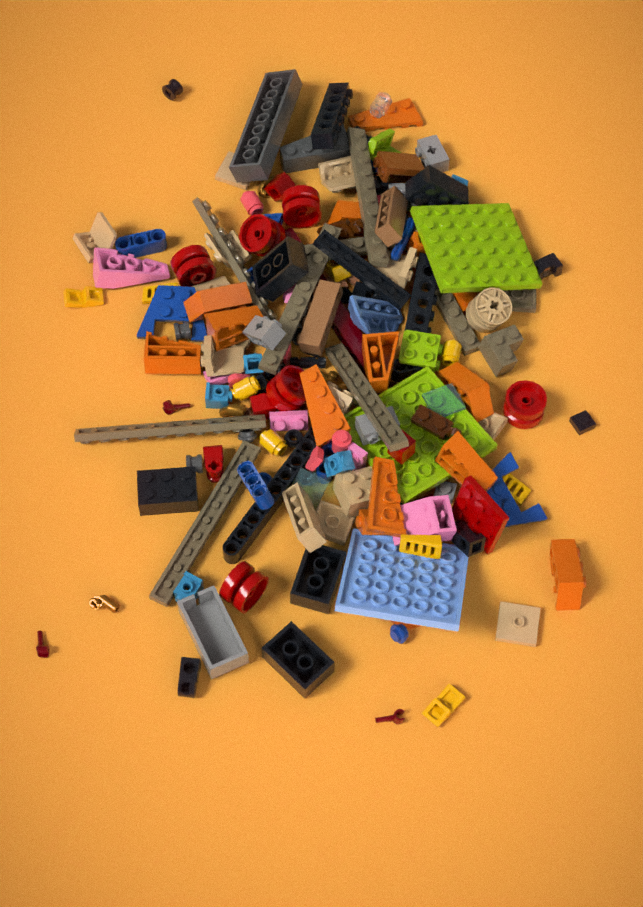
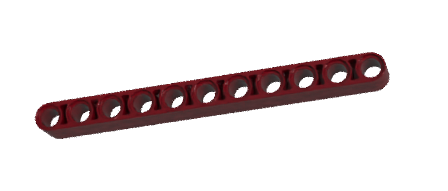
[285,228,366,377]

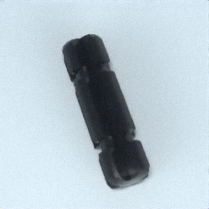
[290,357,326,368]

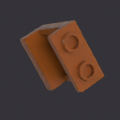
[373,151,424,183]

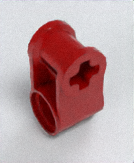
[203,445,224,483]

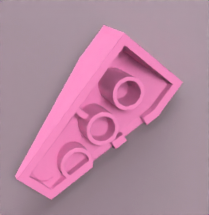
[93,247,170,289]

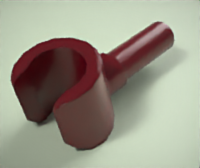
[162,400,190,415]
[36,631,49,658]
[375,709,405,725]

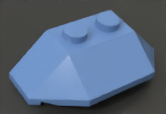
[348,295,403,334]

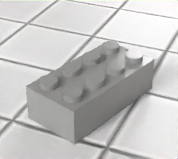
[177,585,249,680]

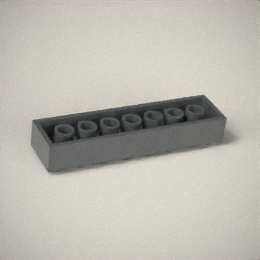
[229,69,303,183]

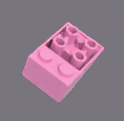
[392,495,457,546]

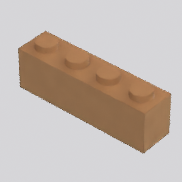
[375,186,408,247]
[297,280,343,356]

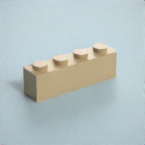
[282,482,327,553]

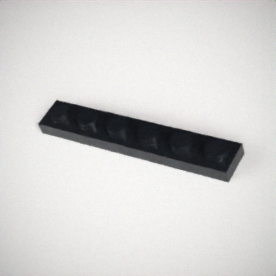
[313,229,411,310]

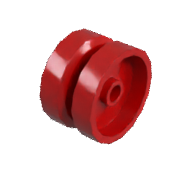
[281,185,322,229]
[239,214,286,258]
[170,245,216,287]
[266,365,306,411]
[503,380,547,429]
[219,561,269,614]

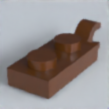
[317,218,364,240]
[410,404,462,440]

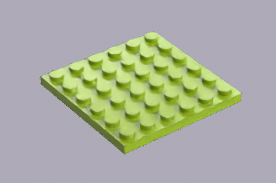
[410,203,543,294]
[344,366,498,504]

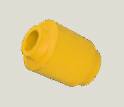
[440,340,462,367]
[231,376,261,401]
[259,429,288,457]

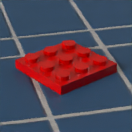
[452,475,509,554]

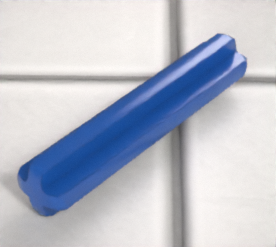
[390,217,415,261]

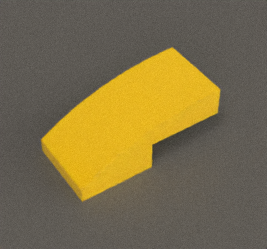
[63,286,104,308]
[422,684,465,727]

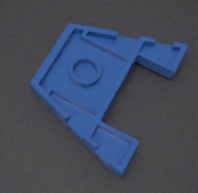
[137,285,207,343]
[487,452,548,527]

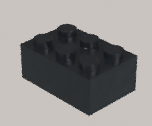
[405,165,469,206]
[252,236,309,302]
[137,466,199,516]
[290,545,346,614]
[261,621,335,699]

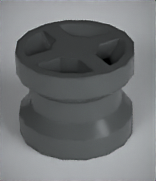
[174,321,191,341]
[186,454,203,474]

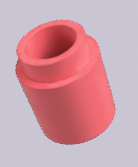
[240,191,264,216]
[332,430,352,453]

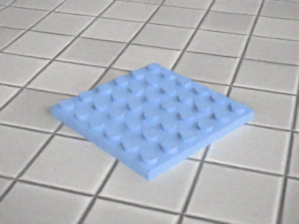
[335,528,469,631]

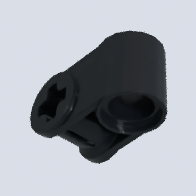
[391,359,425,383]

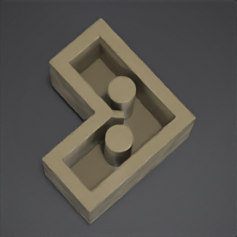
[478,325,524,377]

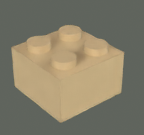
[332,466,372,518]

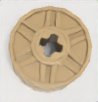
[466,287,512,333]

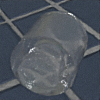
[370,92,392,118]

